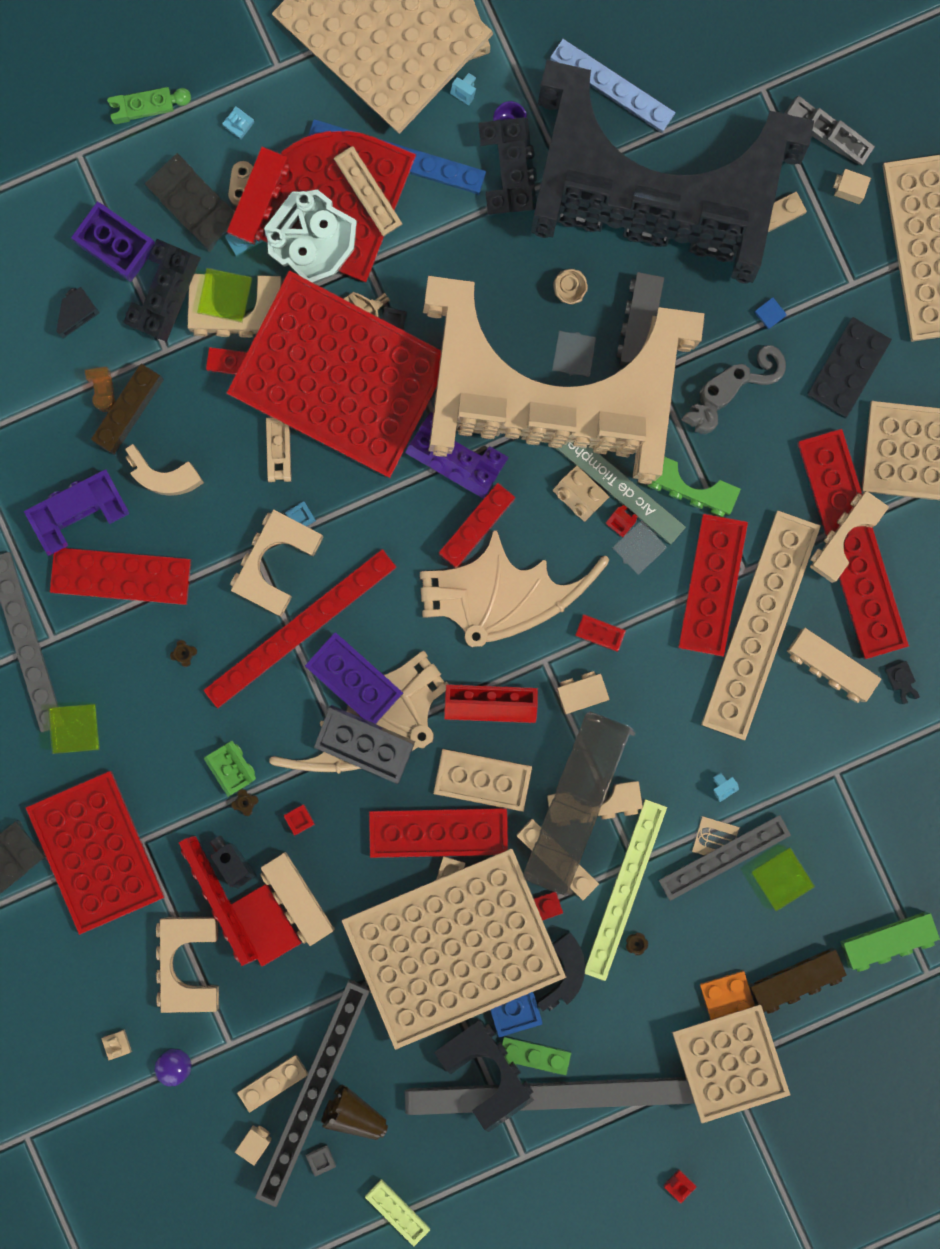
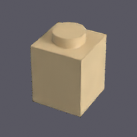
[833,169,871,204]
[235,1125,272,1165]

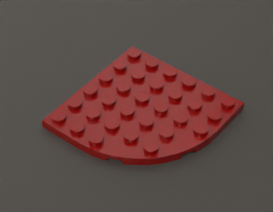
[261,131,416,282]

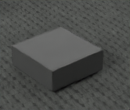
[306,1145,337,1176]

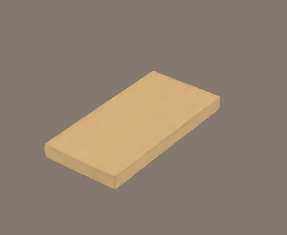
[434,749,532,811]

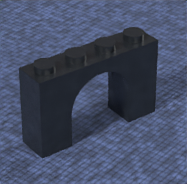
[434,1020,534,1132]

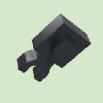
[884,661,920,704]

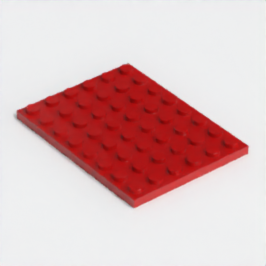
[227,270,441,478]

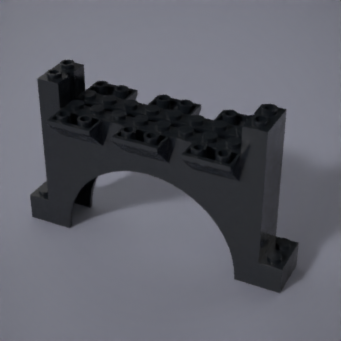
[531,60,814,284]

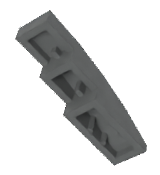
[784,96,875,166]

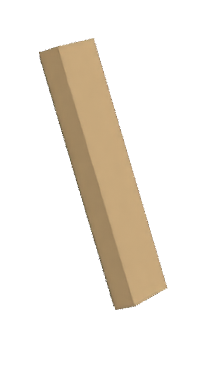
[334,146,402,237]

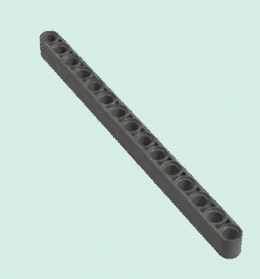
[405,1077,694,1115]

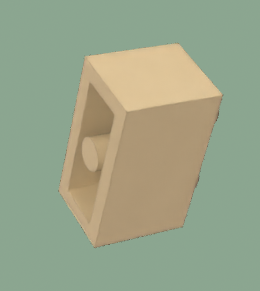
[557,671,610,714]

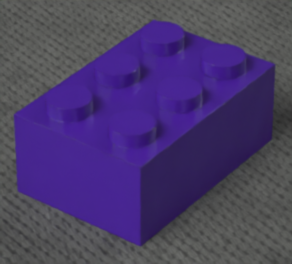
[71,201,155,282]

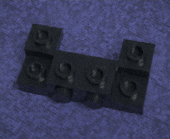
[478,117,537,215]
[123,239,201,342]

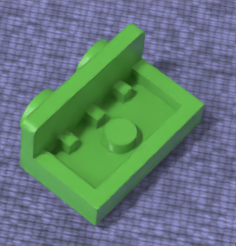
[204,740,256,797]

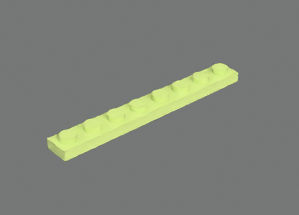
[585,799,667,981]

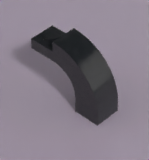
[537,931,585,1011]

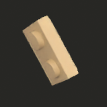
[553,466,609,522]

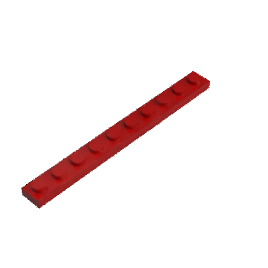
[203,549,397,708]

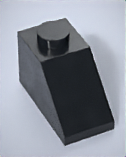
[56,287,100,339]

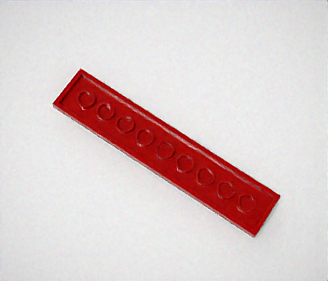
[798,429,909,659]

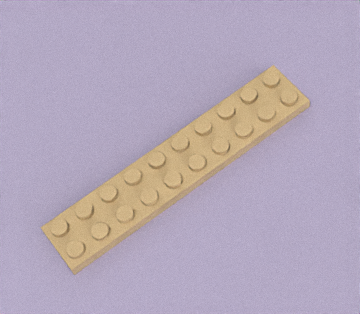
[701,511,820,740]

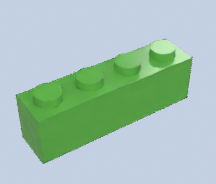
[840,912,940,972]

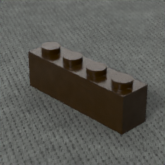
[91,363,164,455]
[748,948,847,1014]

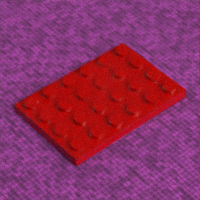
[26,771,165,935]

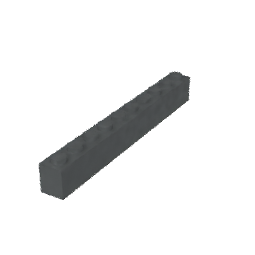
[255,979,370,1207]

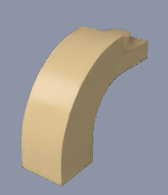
[125,444,204,496]

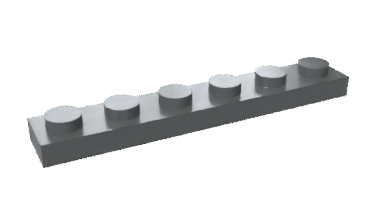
[659,815,791,901]

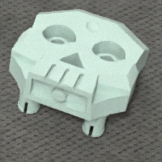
[264,190,357,283]

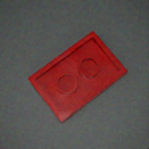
[231,884,302,966]

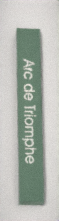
[556,442,686,545]

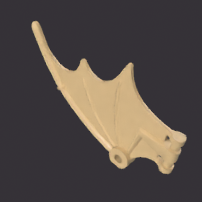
[420,531,609,648]
[269,651,449,774]

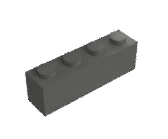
[616,272,664,366]

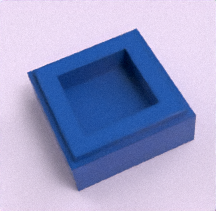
[754,298,787,330]

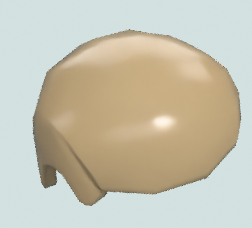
[553,268,588,304]

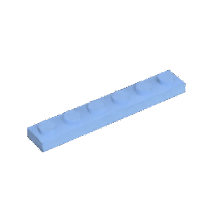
[550,39,675,133]

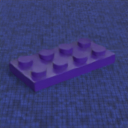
[305,632,404,724]

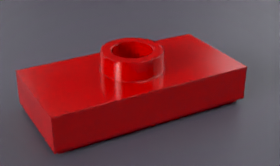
[206,347,247,375]
[575,614,626,652]

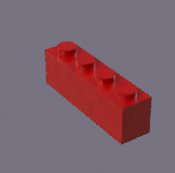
[227,147,291,245]
[439,483,515,569]
[444,685,538,723]

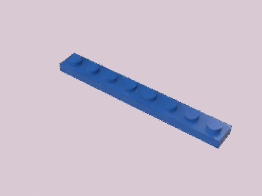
[309,119,486,195]

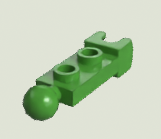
[107,87,191,124]

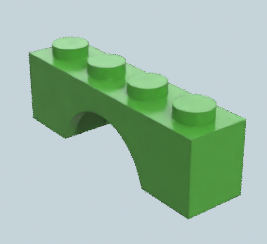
[648,457,741,517]

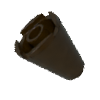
[321,1084,388,1140]

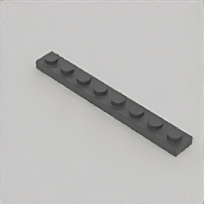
[0,552,64,732]

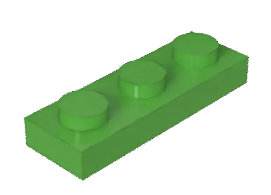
[502,1036,571,1075]

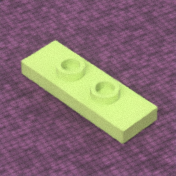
[365,1179,430,1246]

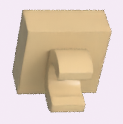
[101,1030,132,1060]

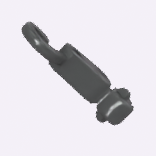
[681,345,786,434]

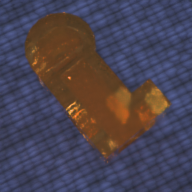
[85,367,115,412]

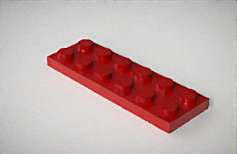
[678,514,748,657]
[50,548,191,605]
[369,808,508,858]

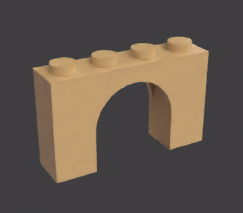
[188,274,283,337]
[230,510,324,617]
[156,917,219,1013]

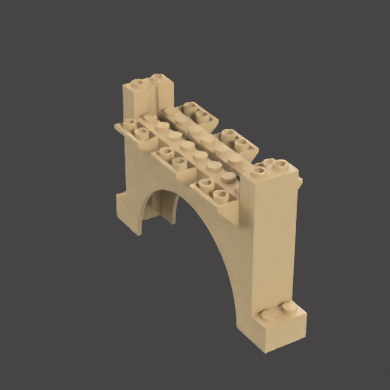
[423,276,704,484]

